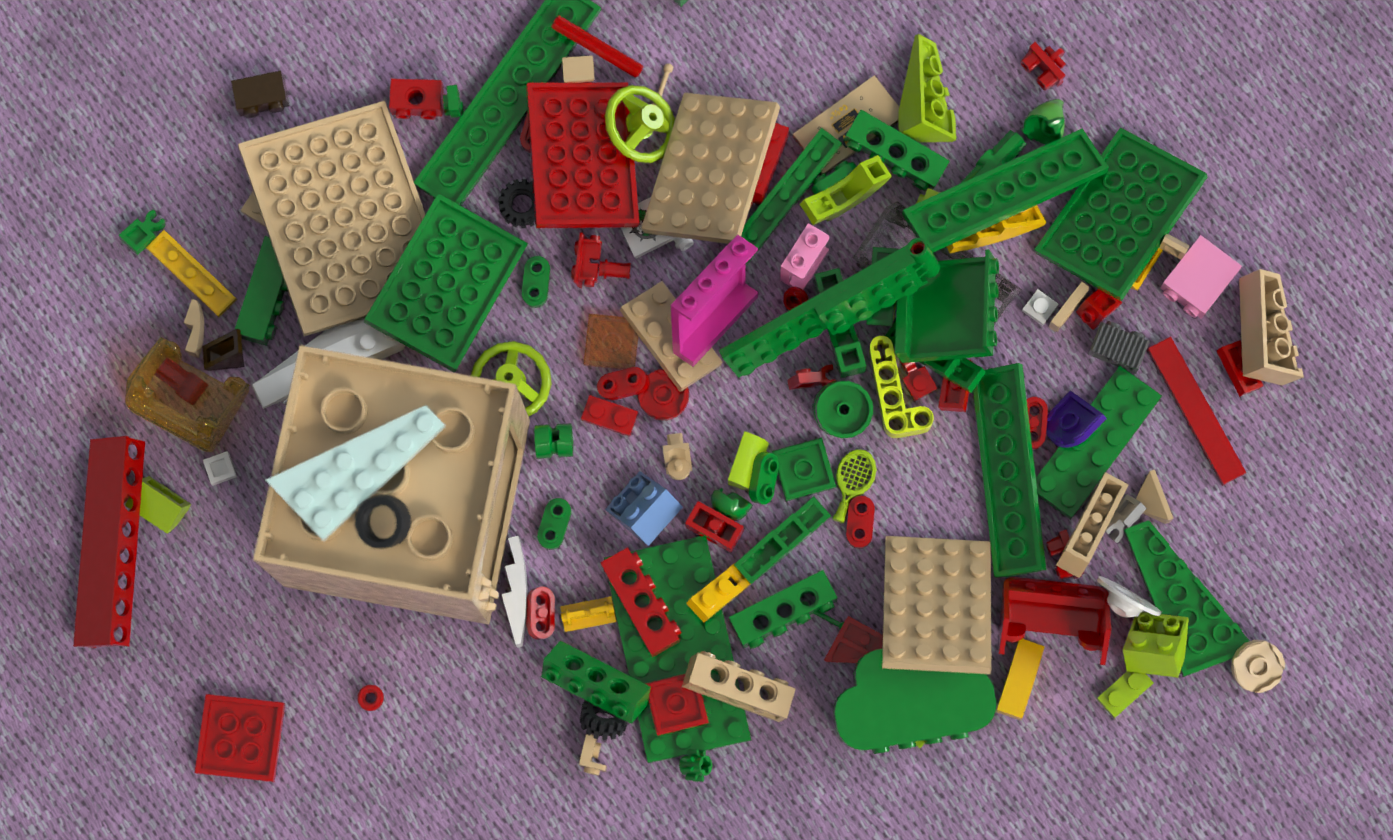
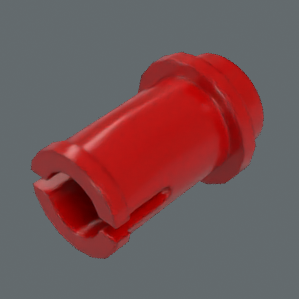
[599,259,631,279]

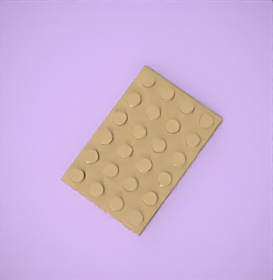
[641,93,780,244]
[882,536,991,674]

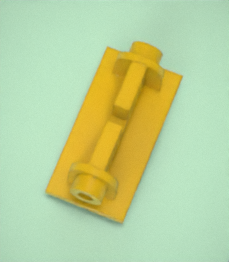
[560,596,616,632]

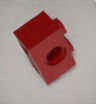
[389,78,444,120]
[685,501,744,553]

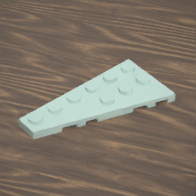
[266,405,446,541]

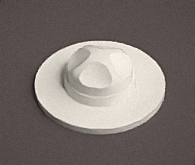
[1097,576,1161,617]

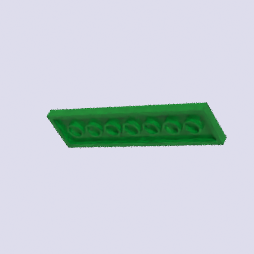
[902,128,1109,252]
[973,363,1046,578]

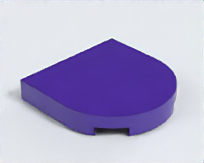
[1046,390,1106,448]

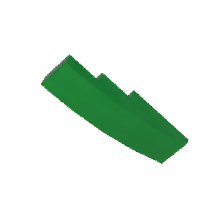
[885,321,986,393]
[734,496,832,584]

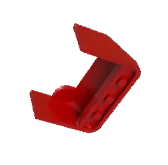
[999,577,1111,666]

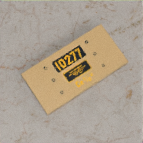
[793,75,899,175]

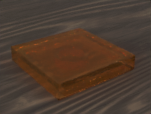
[583,314,639,369]

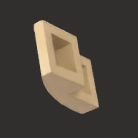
[1159,234,1190,260]
[184,299,205,358]

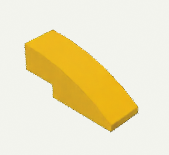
[996,639,1045,721]

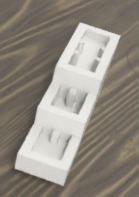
[502,536,528,648]

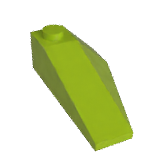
[898,34,956,142]

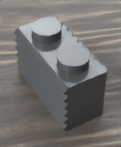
[1088,321,1150,374]

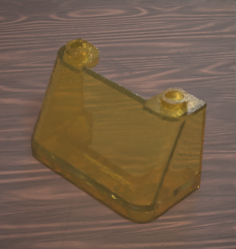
[125,337,250,453]

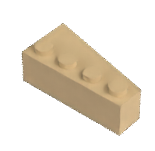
[1239,269,1304,385]

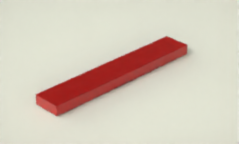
[1147,337,1247,486]

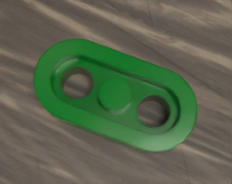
[811,161,857,195]
[522,256,551,308]
[749,452,779,505]
[537,498,572,550]

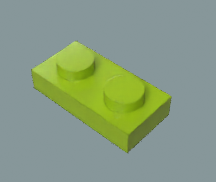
[1096,671,1154,718]

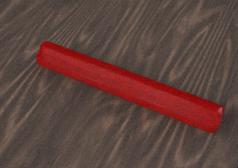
[552,16,643,78]

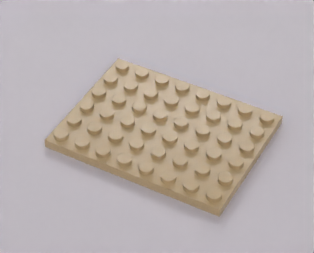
[238,101,425,336]

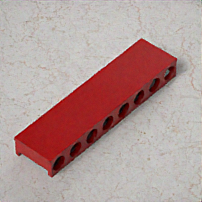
[73,436,145,648]

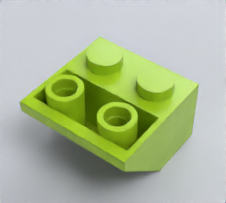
[1123,612,1189,678]

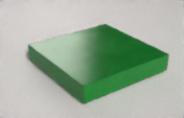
[772,437,836,502]

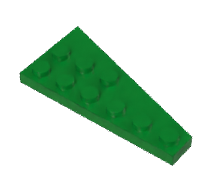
[1124,520,1250,677]

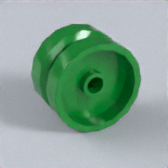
[812,381,873,438]

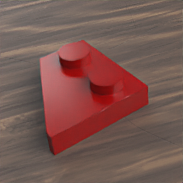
[824,616,883,663]

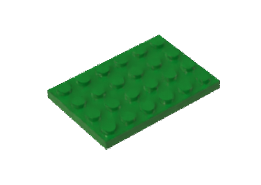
[1034,127,1208,301]
[364,193,528,373]

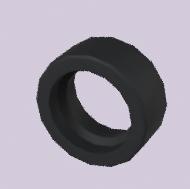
[355,495,411,549]

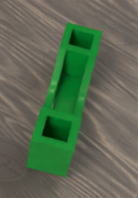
[814,268,866,379]

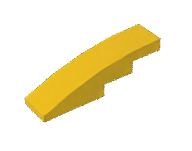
[947,205,1046,253]

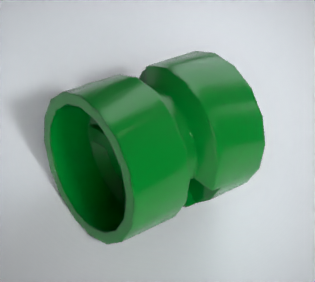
[534,423,573,459]

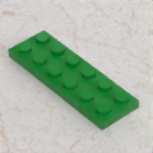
[1036,366,1162,520]

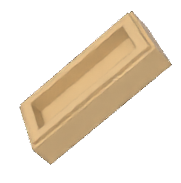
[1049,282,1089,332]

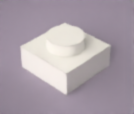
[1022,289,1059,326]
[203,451,237,486]

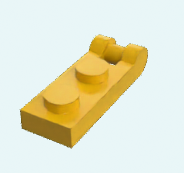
[686,563,751,622]

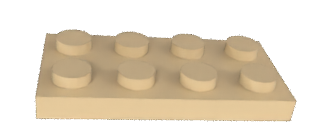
[620,281,723,392]

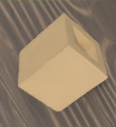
[562,55,595,83]

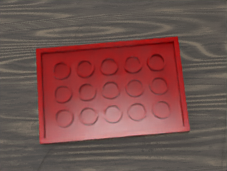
[526,82,639,228]

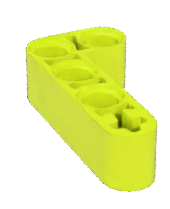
[869,336,934,438]

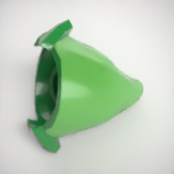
[1020,99,1065,145]

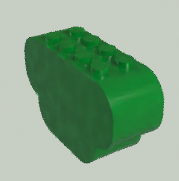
[833,649,996,754]

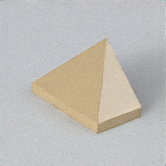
[1136,469,1173,524]

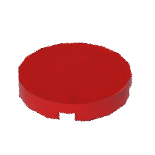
[638,369,689,421]

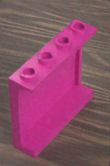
[671,234,758,367]

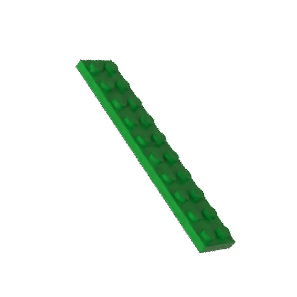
[414,0,601,206]

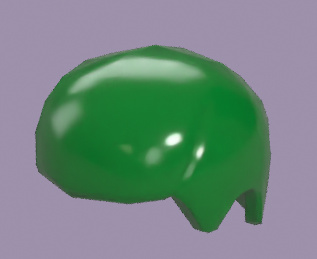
[710,488,753,521]

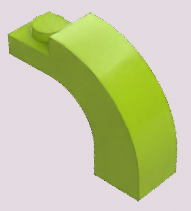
[800,156,892,225]

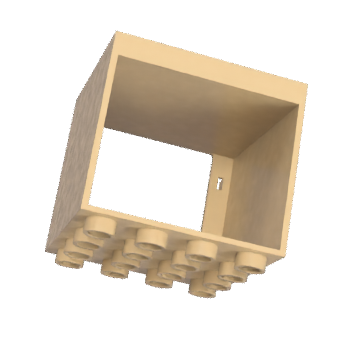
[253,345,530,625]

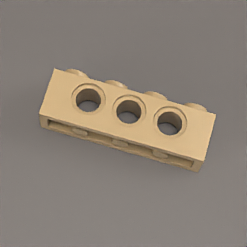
[1056,472,1128,578]
[682,651,796,722]

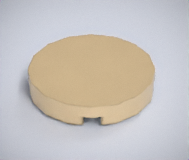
[1231,640,1285,693]

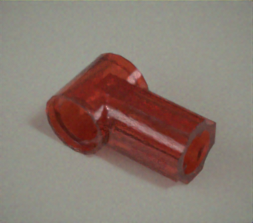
[154,357,209,406]

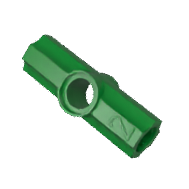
[960,130,1027,184]

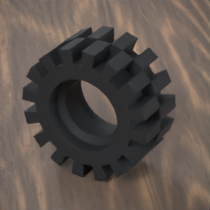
[498,179,535,228]
[580,700,627,740]

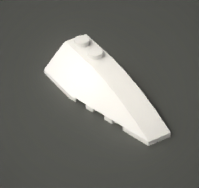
[252,318,405,409]

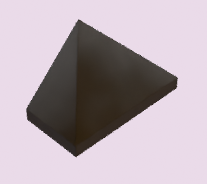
[202,329,245,371]

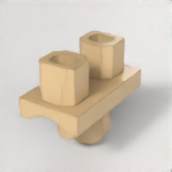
[663,433,692,480]

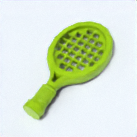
[832,449,877,523]

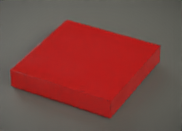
[646,674,709,736]

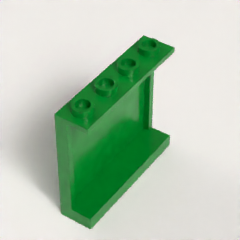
[895,249,999,363]

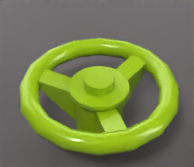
[605,85,675,163]
[470,341,552,417]

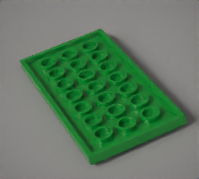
[604,536,751,763]

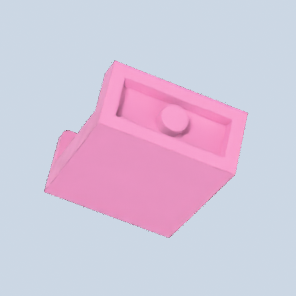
[780,223,830,290]
[1160,235,1242,319]

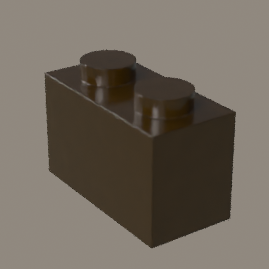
[231,70,290,118]

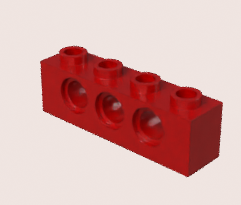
[600,547,682,657]

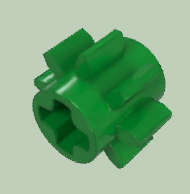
[679,749,712,782]

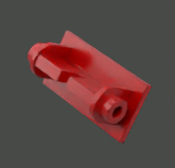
[571,232,602,288]

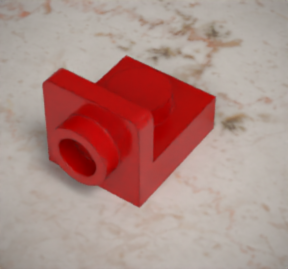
[1076,289,1122,330]

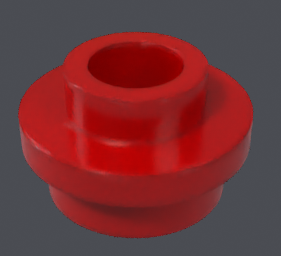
[783,287,809,311]
[357,685,384,711]

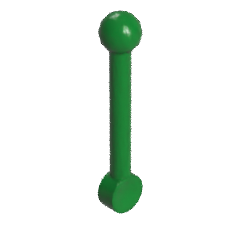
[801,601,844,630]

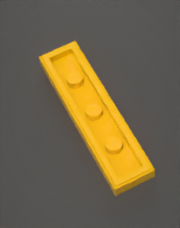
[146,230,237,317]

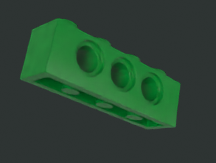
[843,109,950,191]
[729,570,837,649]
[541,640,651,724]

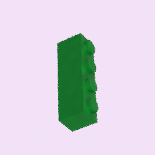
[234,236,288,346]

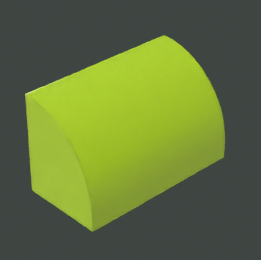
[728,431,769,492]
[125,476,191,534]

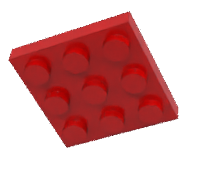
[195,694,285,782]

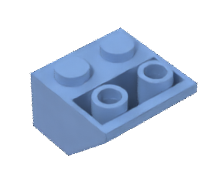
[605,471,683,546]

